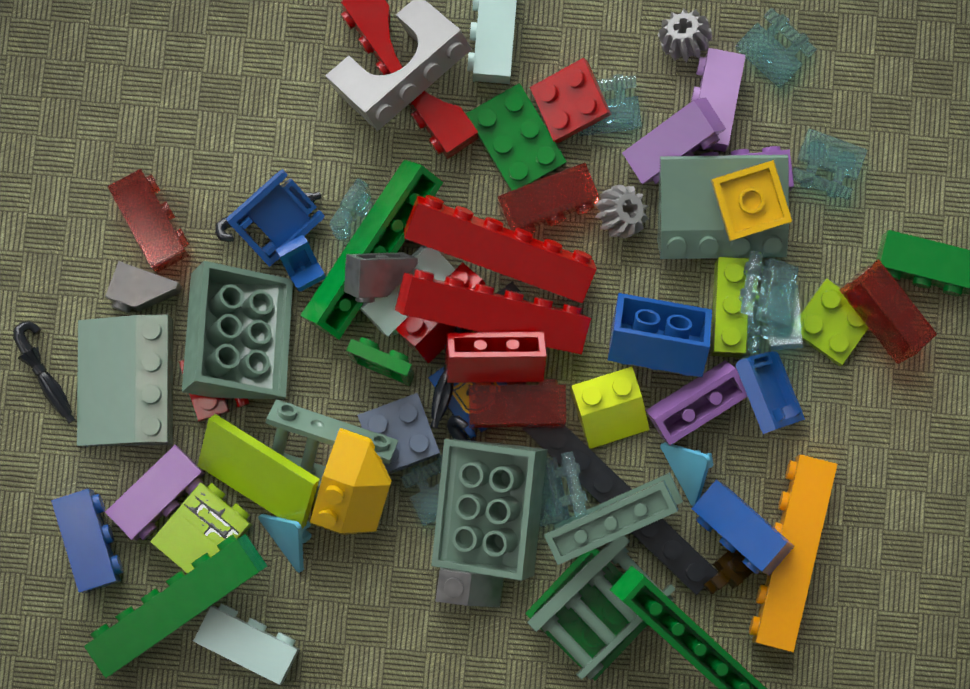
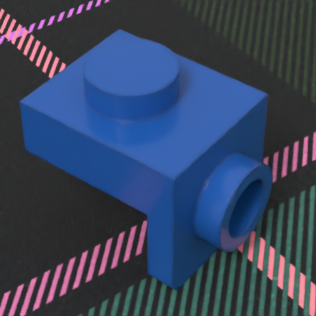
[276,235,326,292]

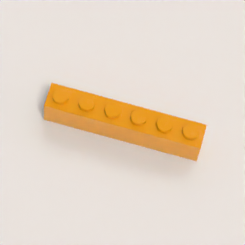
[749,454,838,652]

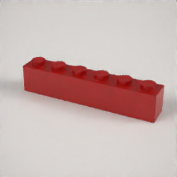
[404,195,597,303]
[395,269,591,355]

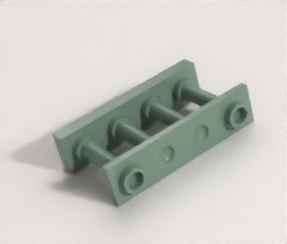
[265,399,398,496]
[544,472,683,565]
[527,535,675,680]

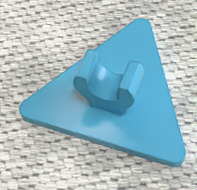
[660,442,713,506]
[258,514,311,573]

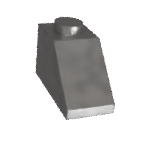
[344,252,418,303]
[105,261,182,313]
[435,568,504,607]

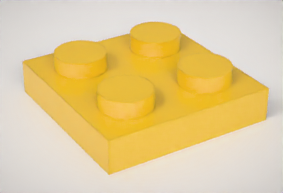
[711,160,792,241]

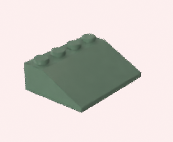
[657,155,789,259]
[182,261,293,399]
[77,315,173,446]
[431,439,547,581]

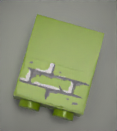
[150,482,253,573]

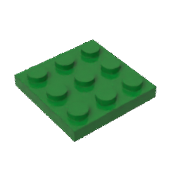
[525,548,648,681]

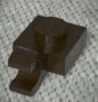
[704,550,753,595]

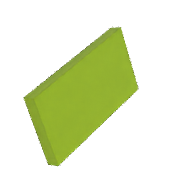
[197,414,320,529]

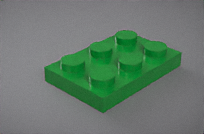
[466,83,567,195]
[346,337,415,386]

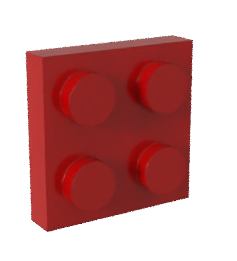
[530,58,612,144]

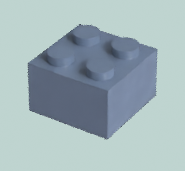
[357,393,440,475]

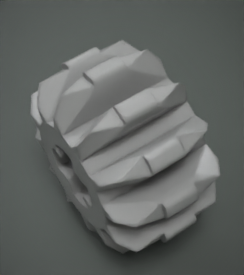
[658,8,712,62]
[595,184,649,239]

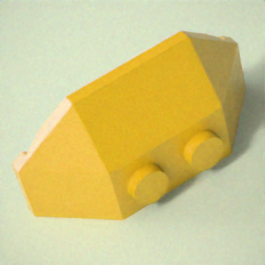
[310,428,392,535]

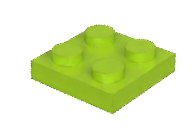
[789,278,878,366]

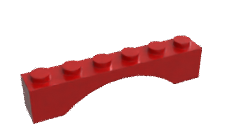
[340,0,478,160]

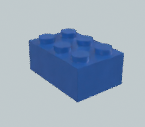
[607,293,712,377]

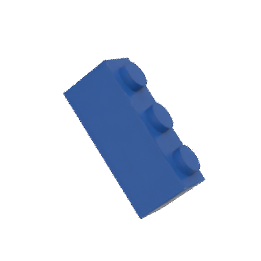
[691,479,795,575]
[51,489,123,593]

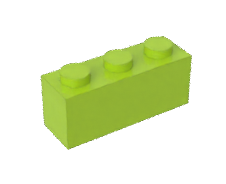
[710,257,750,358]

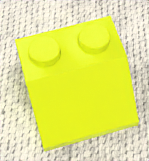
[570,366,650,449]

